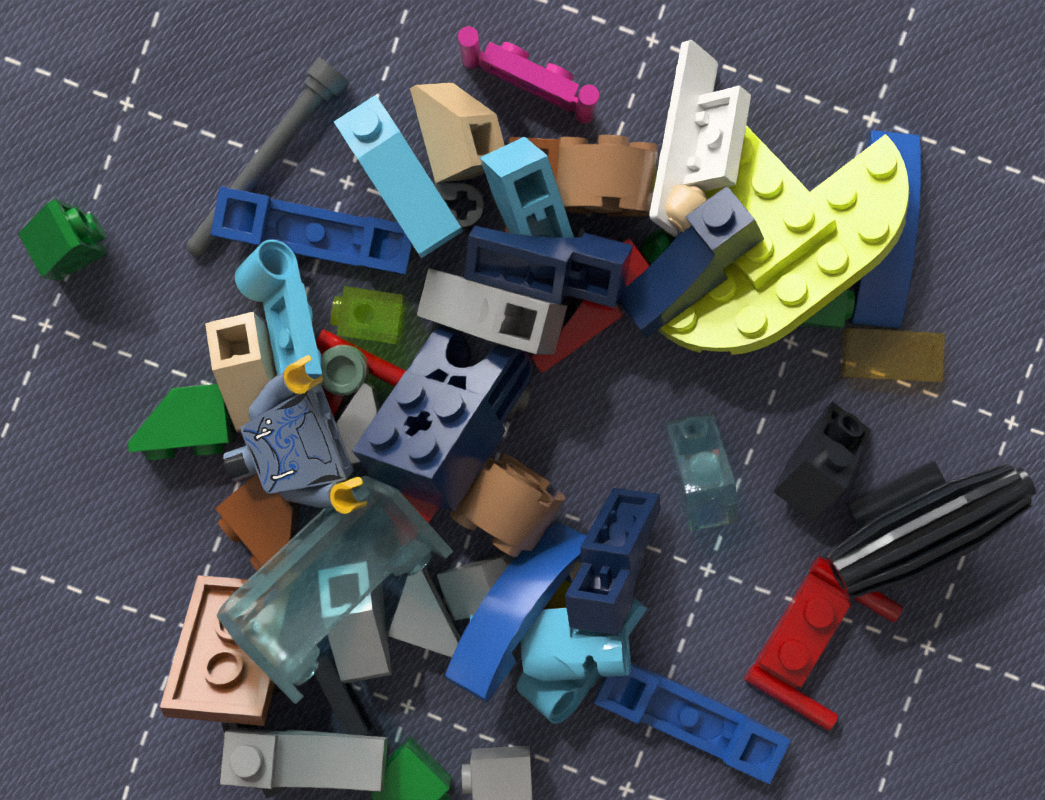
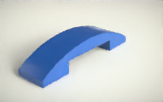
[850,130,921,329]
[210,186,412,275]
[445,522,587,703]
[593,663,791,784]

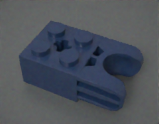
[352,326,532,512]

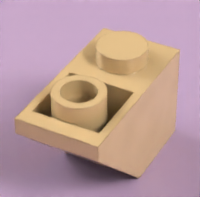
[410,83,505,183]
[205,312,277,432]

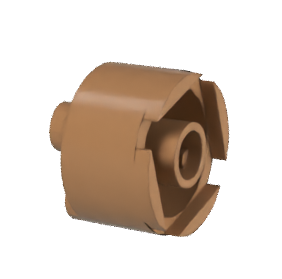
[556,135,658,217]
[449,453,565,557]

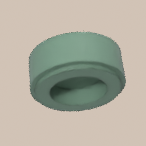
[321,345,369,396]

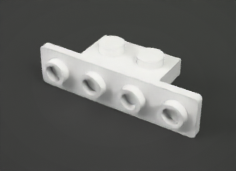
[649,40,751,237]

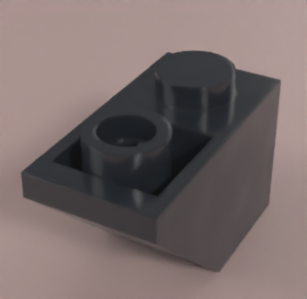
[773,402,871,521]

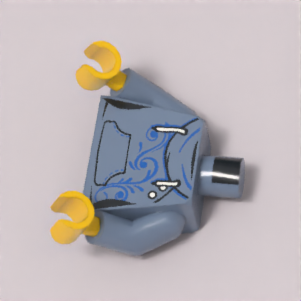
[223,355,367,514]

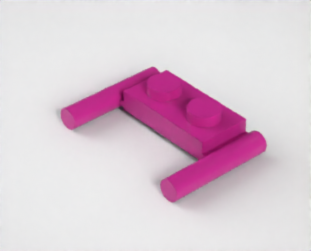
[458,26,599,124]

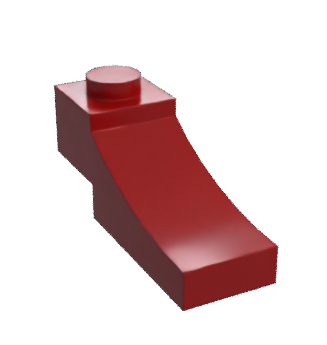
[530,238,649,374]

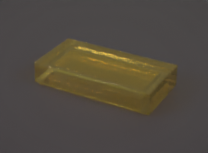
[841,328,945,382]

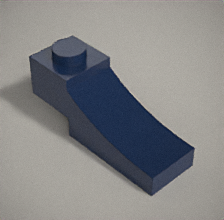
[619,186,764,338]
[464,226,633,308]
[565,488,661,635]

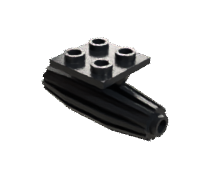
[825,460,1036,599]

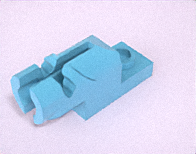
[470,608,631,682]

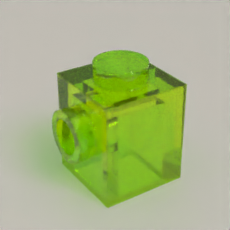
[331,286,407,346]

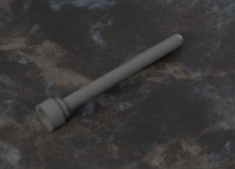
[187,57,349,256]

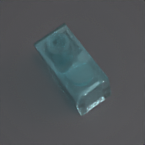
[665,413,738,532]

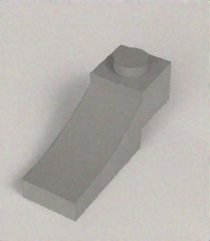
[220,727,388,791]

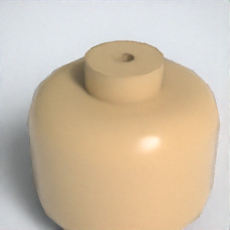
[664,185,707,238]

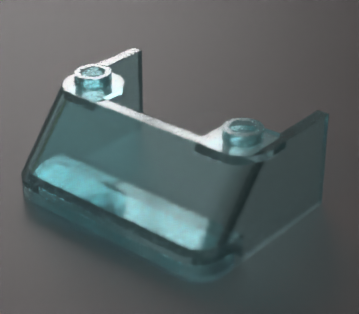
[217,476,453,704]

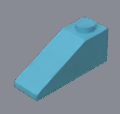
[334,95,463,258]
[480,137,574,296]

